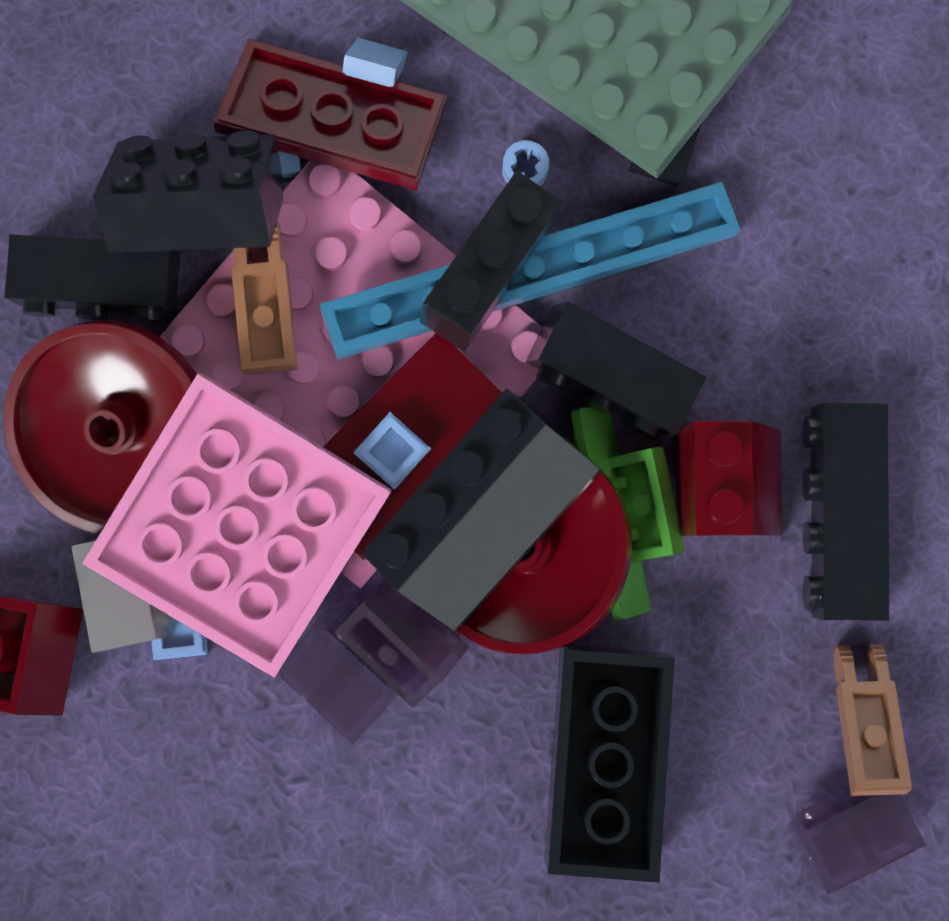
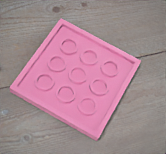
[82,373,391,678]

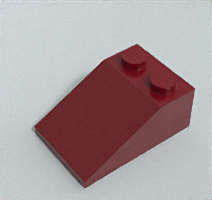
[0,594,83,716]

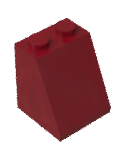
[675,421,783,536]

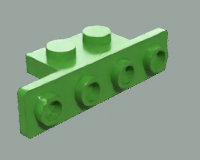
[571,407,685,621]

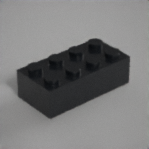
[544,645,675,883]

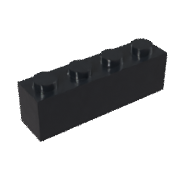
[802,403,889,621]

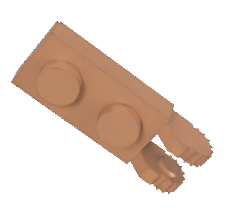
[231,222,298,376]
[834,644,912,796]

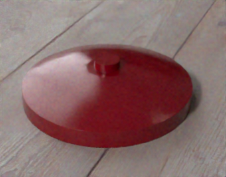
[3,320,197,534]
[457,471,632,655]

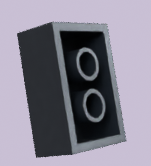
[93,131,285,253]

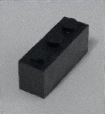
[419,170,563,352]
[4,234,180,323]
[525,301,706,439]

